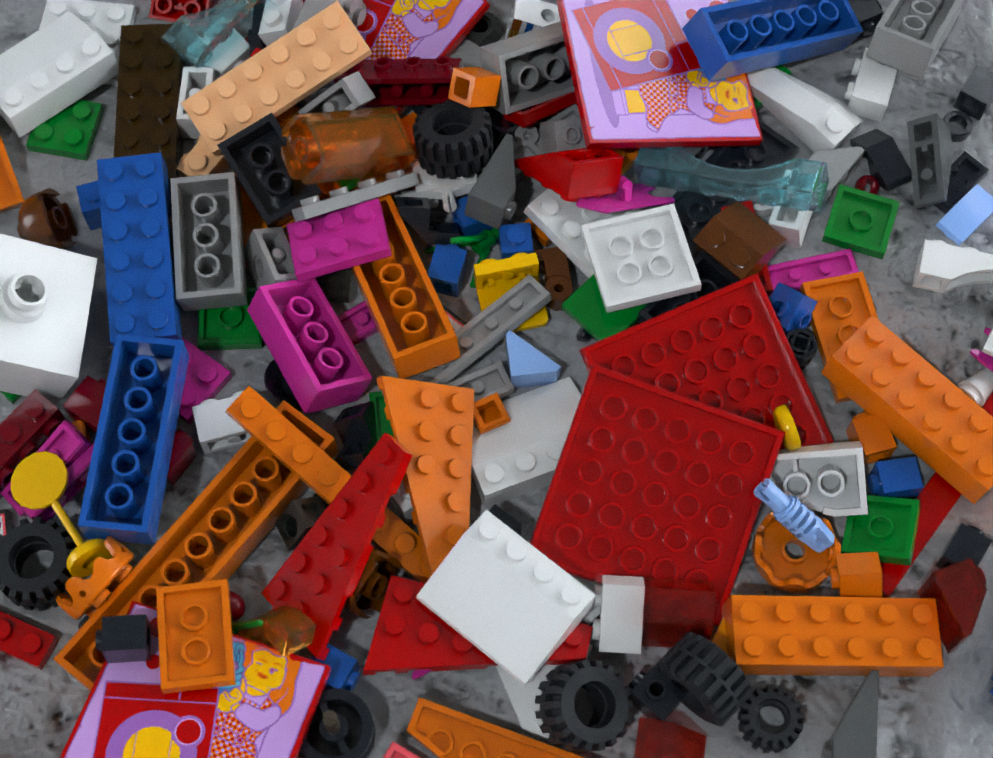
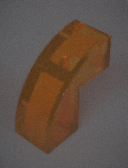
[238,605,316,658]

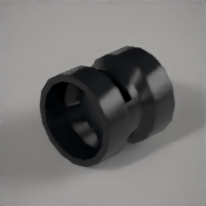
[786,329,817,370]

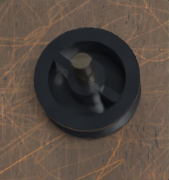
[300,689,376,758]

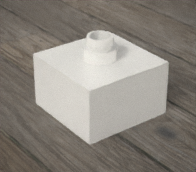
[0,233,97,403]

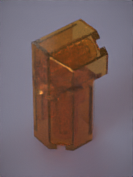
[281,105,419,185]

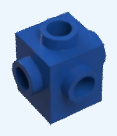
[768,282,818,335]

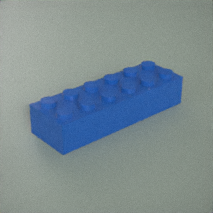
[682,0,864,81]
[97,152,182,347]
[78,334,189,545]

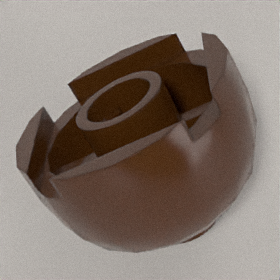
[17,188,78,250]
[344,548,401,619]

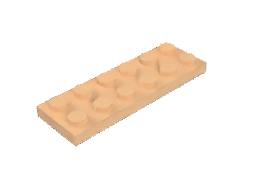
[181,0,372,156]

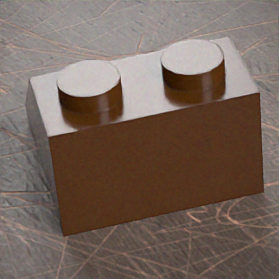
[693,201,787,280]

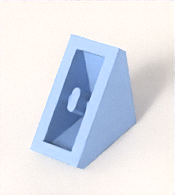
[505,330,561,389]

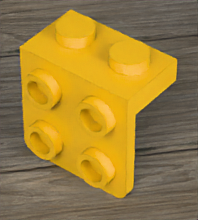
[474,252,548,332]

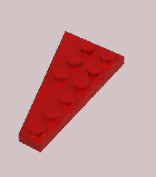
[261,433,412,661]
[363,575,593,675]

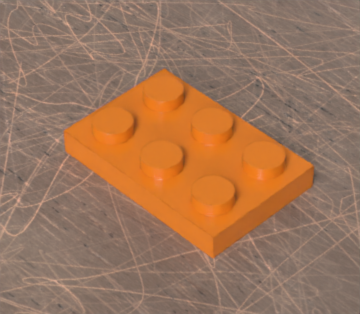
[156,579,236,694]

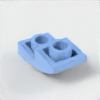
[936,184,993,246]

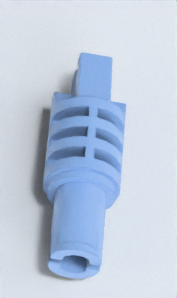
[754,478,835,553]

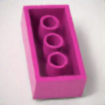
[247,278,373,414]

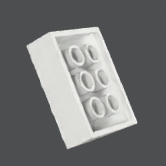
[0,11,119,138]
[471,377,581,509]
[416,510,596,686]

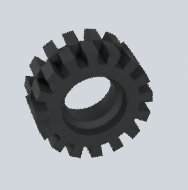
[737,685,805,754]

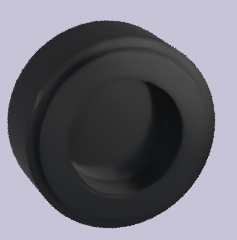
[943,111,973,142]

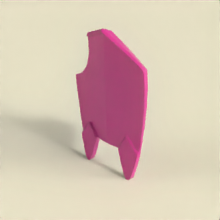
[576,175,675,214]

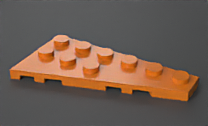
[376,376,474,580]
[406,697,584,758]

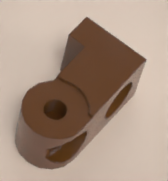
[534,247,572,311]

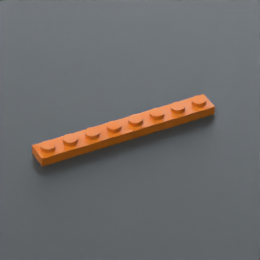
[225,386,428,584]

